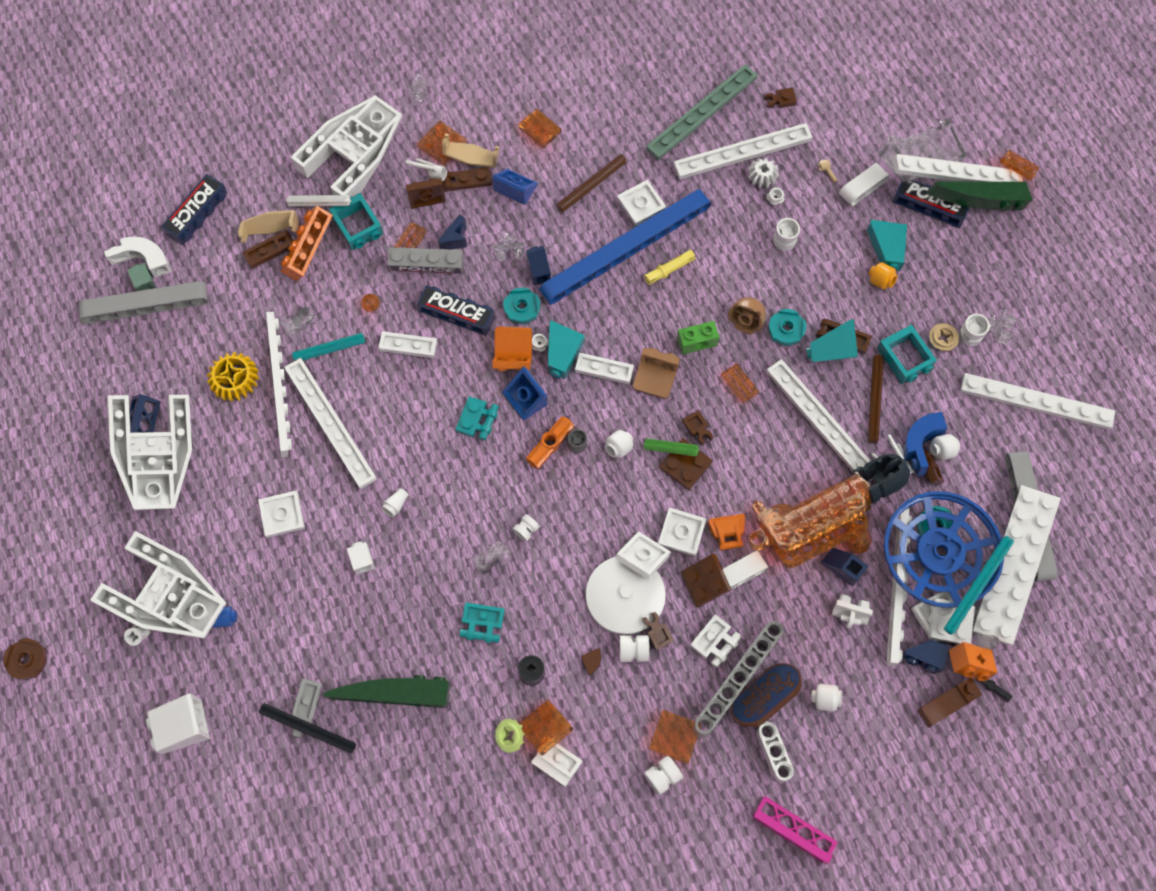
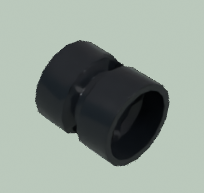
[518,655,545,686]

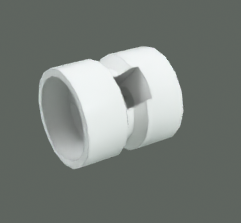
[773,218,800,251]
[959,314,990,346]
[620,635,649,662]
[644,756,683,796]

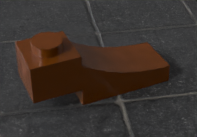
[917,677,983,728]

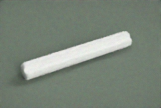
[286,195,351,206]

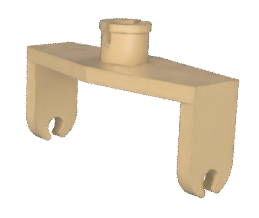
[442,133,500,168]
[238,210,299,243]

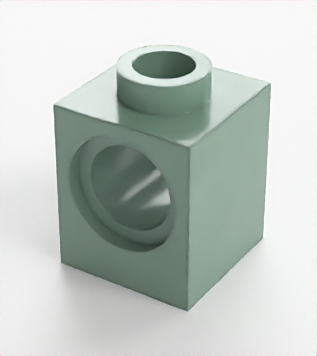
[127,263,157,291]

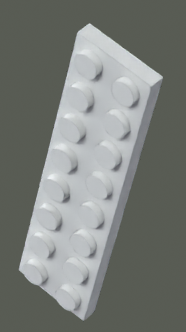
[972,485,1061,646]

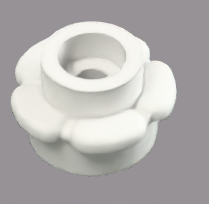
[767,188,784,205]
[532,334,549,352]

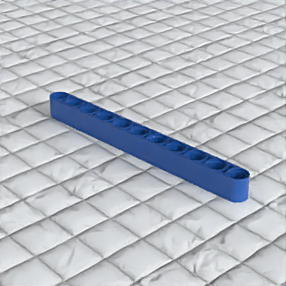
[539,189,711,305]

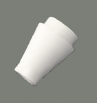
[381,488,409,518]

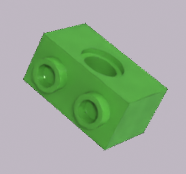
[677,321,719,355]

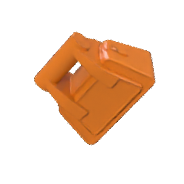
[707,514,745,550]

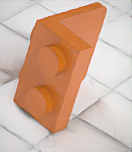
[492,326,532,372]

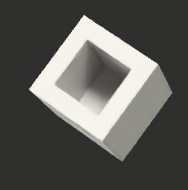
[347,542,376,575]

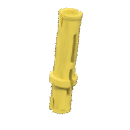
[644,250,696,285]

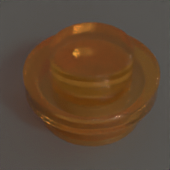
[361,294,380,312]

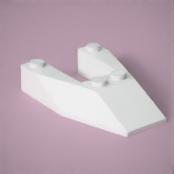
[290,95,402,198]
[107,395,192,510]
[91,531,226,639]

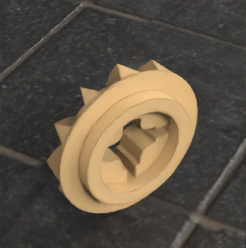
[929,323,959,352]

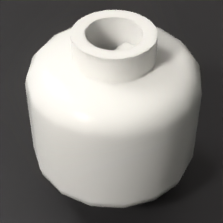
[605,430,633,458]
[930,434,960,461]
[811,684,842,711]

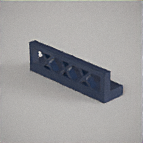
[114,394,161,469]

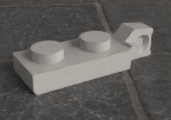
[292,678,322,738]

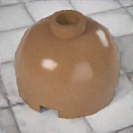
[728,297,767,334]

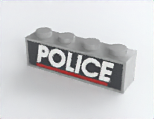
[388,247,464,274]

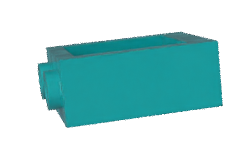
[329,193,383,250]
[877,324,937,384]

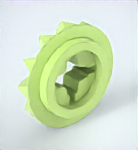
[495,719,525,753]

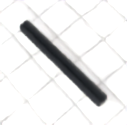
[259,703,356,753]

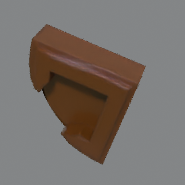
[581,648,601,676]

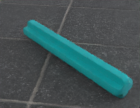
[292,333,365,361]

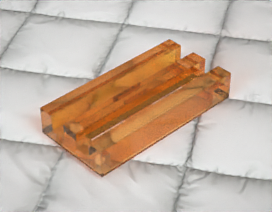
[394,222,427,248]
[721,363,759,404]

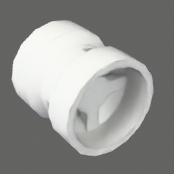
[512,514,540,542]

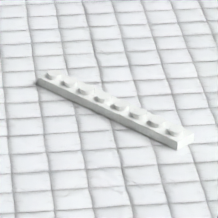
[674,123,813,180]
[893,154,1023,182]
[266,312,292,458]
[284,358,377,490]
[766,359,873,486]
[960,373,1115,430]
[886,508,912,667]

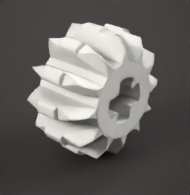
[748,157,778,188]

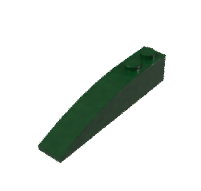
[926,181,1033,211]
[323,675,450,708]

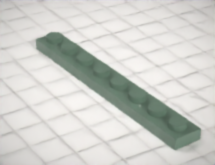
[646,64,758,161]

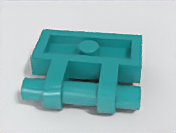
[455,396,499,441]
[459,602,505,644]

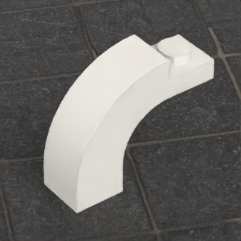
[104,237,172,277]

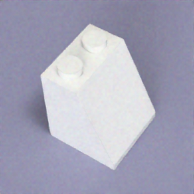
[146,693,210,754]

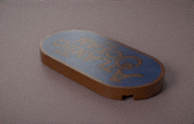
[730,663,802,728]

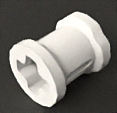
[124,625,150,646]

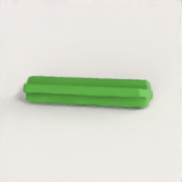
[644,438,699,456]

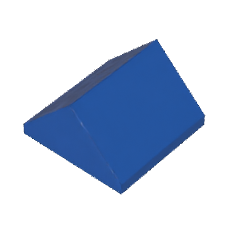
[493,169,538,205]
[502,367,547,421]

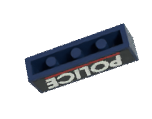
[161,174,228,246]
[893,176,970,229]
[417,286,495,336]

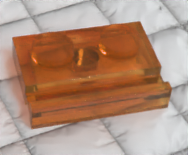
[519,108,562,148]
[999,150,1040,181]

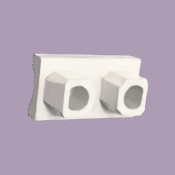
[832,594,873,629]

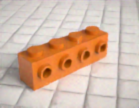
[280,206,333,281]

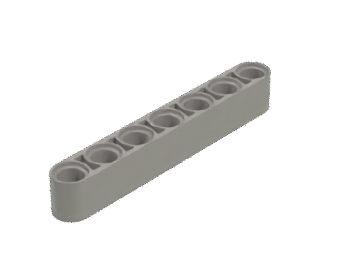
[78,281,208,324]
[1005,451,1057,582]
[693,621,783,739]

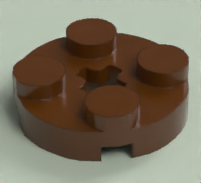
[3,638,47,680]

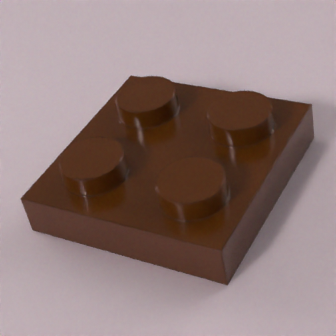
[406,178,446,209]
[659,438,713,491]
[681,554,732,608]

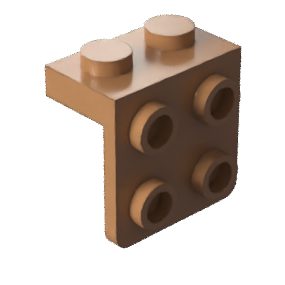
[633,347,680,399]

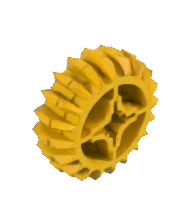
[207,352,259,402]

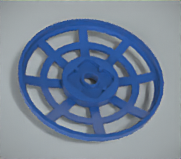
[883,491,1004,608]

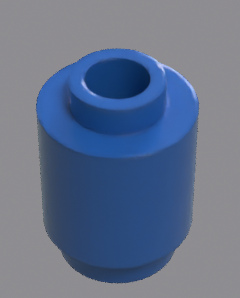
[212,606,237,628]

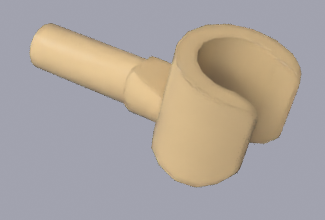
[818,160,837,182]

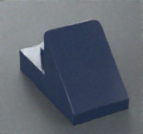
[438,214,467,250]

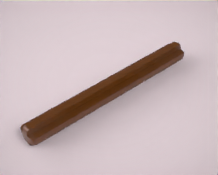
[557,154,627,212]
[868,355,884,444]

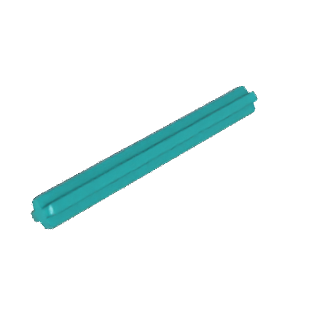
[944,536,1014,635]

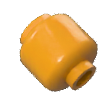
[869,263,898,290]

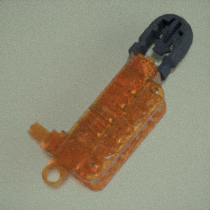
[749,454,910,568]

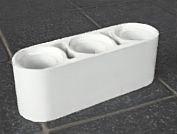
[839,163,890,206]
[723,551,768,589]
[756,722,794,783]

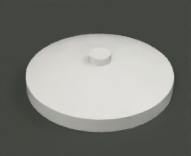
[586,557,665,635]

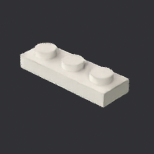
[379,331,438,358]
[575,353,634,385]

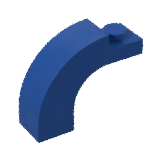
[903,412,947,477]

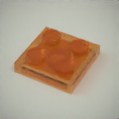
[417,120,467,166]
[519,699,574,756]
[649,710,702,764]

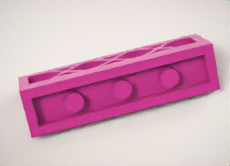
[752,796,838,865]

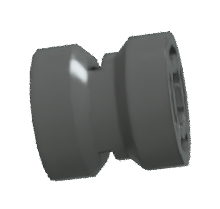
[568,429,587,453]

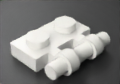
[690,614,742,668]

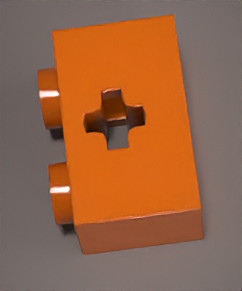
[949,642,998,681]

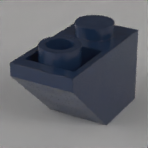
[526,245,551,286]
[821,547,869,587]
[902,640,951,674]

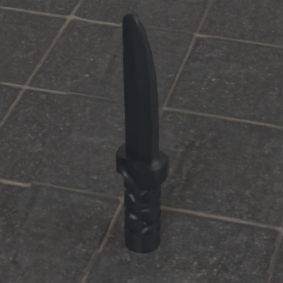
[976,679,1013,702]

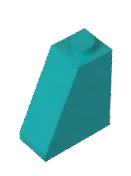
[867,220,907,271]
[806,319,858,363]
[548,320,585,379]

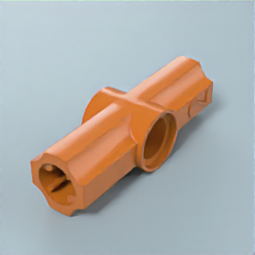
[525,416,575,470]

